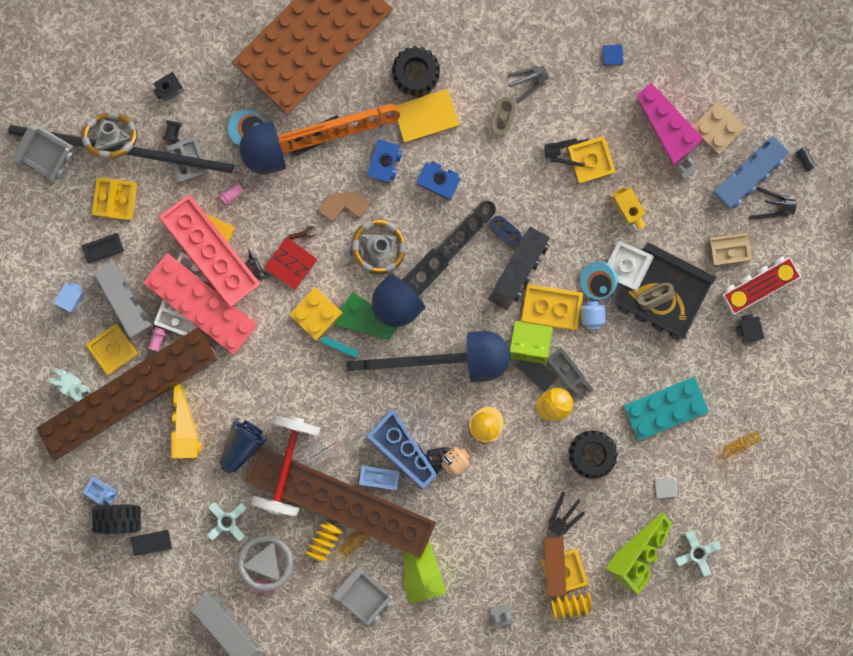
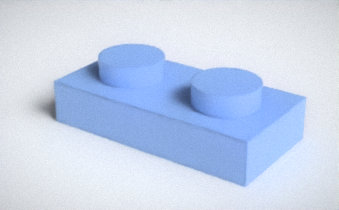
[359,465,400,490]

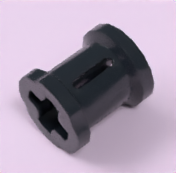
[162,120,183,143]

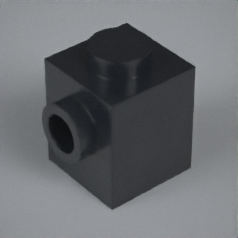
[153,72,185,102]
[736,314,765,344]

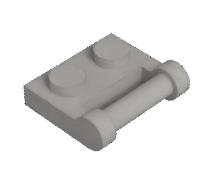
[164,136,209,184]

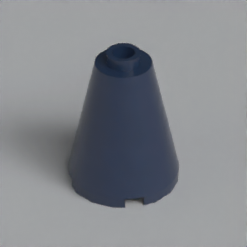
[220,418,268,473]

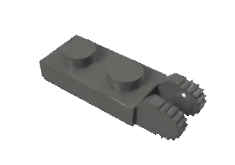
[548,347,593,400]

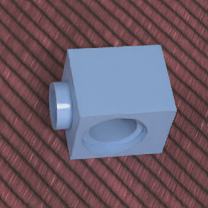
[54,282,85,313]

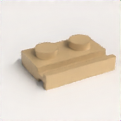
[709,233,752,266]

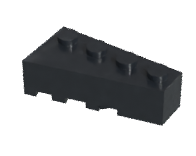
[488,226,550,310]

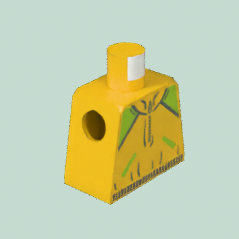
[609,186,646,231]

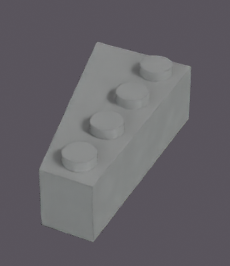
[94,261,155,339]
[191,593,266,656]

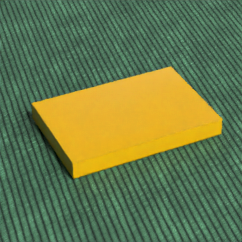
[394,89,459,143]
[521,284,583,331]

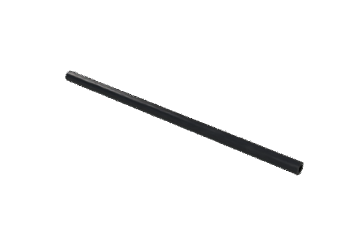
[8,125,234,174]

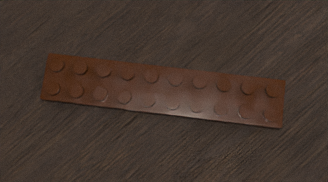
[37,327,217,461]
[244,446,436,558]

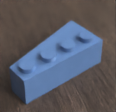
[713,136,789,209]
[366,409,437,490]

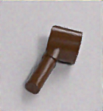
[289,226,316,239]

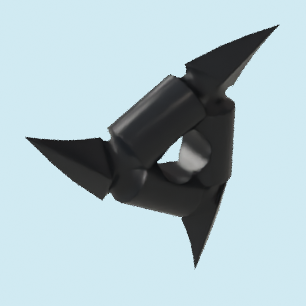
[245,247,272,279]
[418,444,452,474]

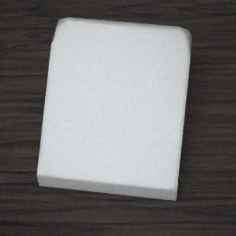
[655,477,677,498]

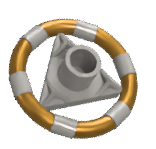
[81,112,138,159]
[351,219,406,274]

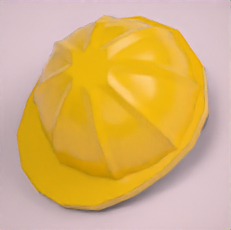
[536,388,573,421]
[469,407,503,443]

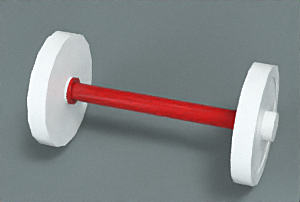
[251,416,321,516]

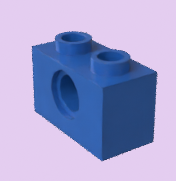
[367,139,403,184]
[416,161,461,201]

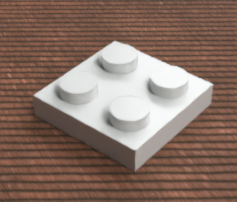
[607,241,654,291]

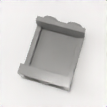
[12,123,74,182]
[332,566,393,627]

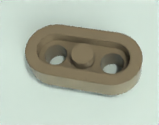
[491,97,516,136]
[637,283,675,310]

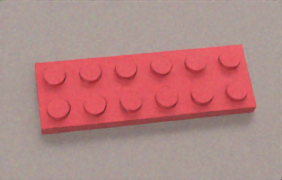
[158,194,260,308]
[143,253,257,355]

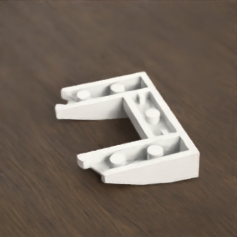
[153,252,210,336]

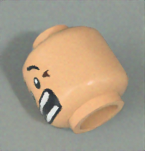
[441,447,470,475]

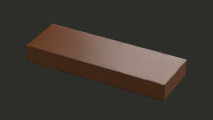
[544,537,567,596]

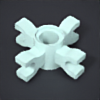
[48,368,91,402]
[207,502,247,542]
[674,530,721,577]

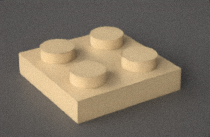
[693,101,745,155]

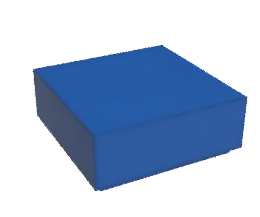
[603,44,624,66]

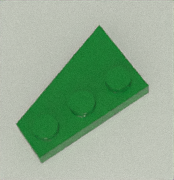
[334,292,398,340]

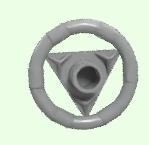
[237,535,293,592]

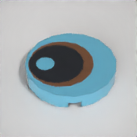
[228,109,265,146]
[580,262,618,300]

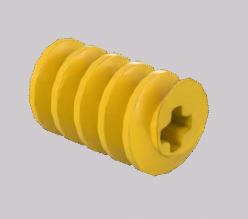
[304,519,343,562]
[551,592,592,621]

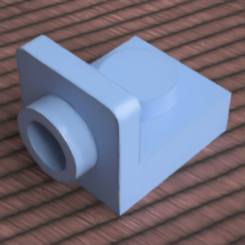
[83,476,118,505]

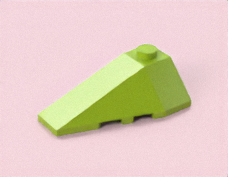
[606,513,672,595]
[404,541,446,604]

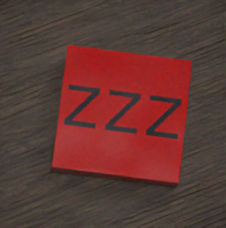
[264,237,318,290]

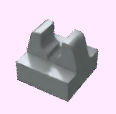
[671,155,699,179]
[490,604,513,628]

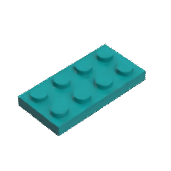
[623,376,709,441]

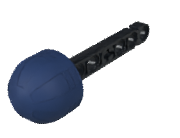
[372,201,496,327]
[346,331,510,382]

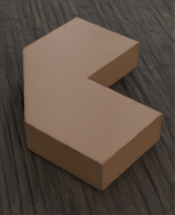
[318,191,371,222]

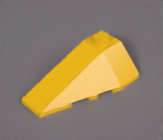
[171,383,203,458]

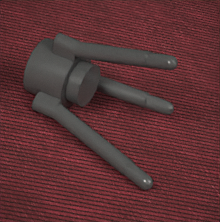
[508,65,549,103]

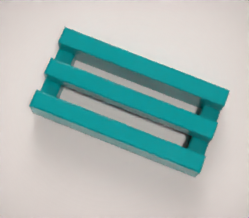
[321,336,359,358]

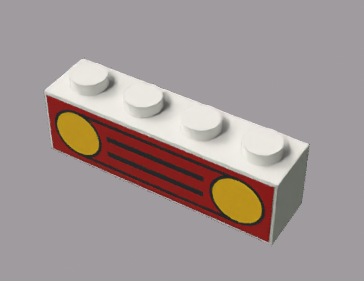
[721,257,801,315]

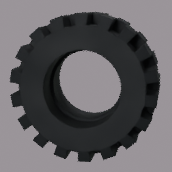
[392,46,440,97]
[568,430,618,479]
[92,504,141,534]

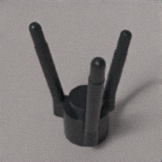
[544,138,589,167]
[749,187,797,220]
[548,492,585,537]

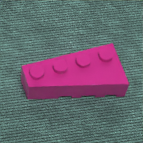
[637,83,703,168]

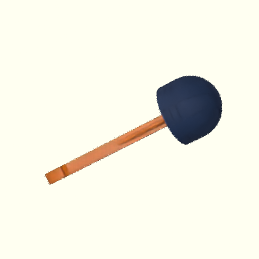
[239,104,400,174]

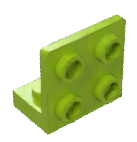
[510,321,553,364]

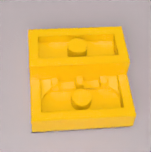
[91,177,138,221]

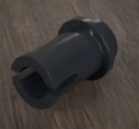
[796,146,817,172]

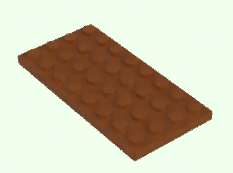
[232,0,393,116]

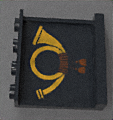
[615,242,716,341]

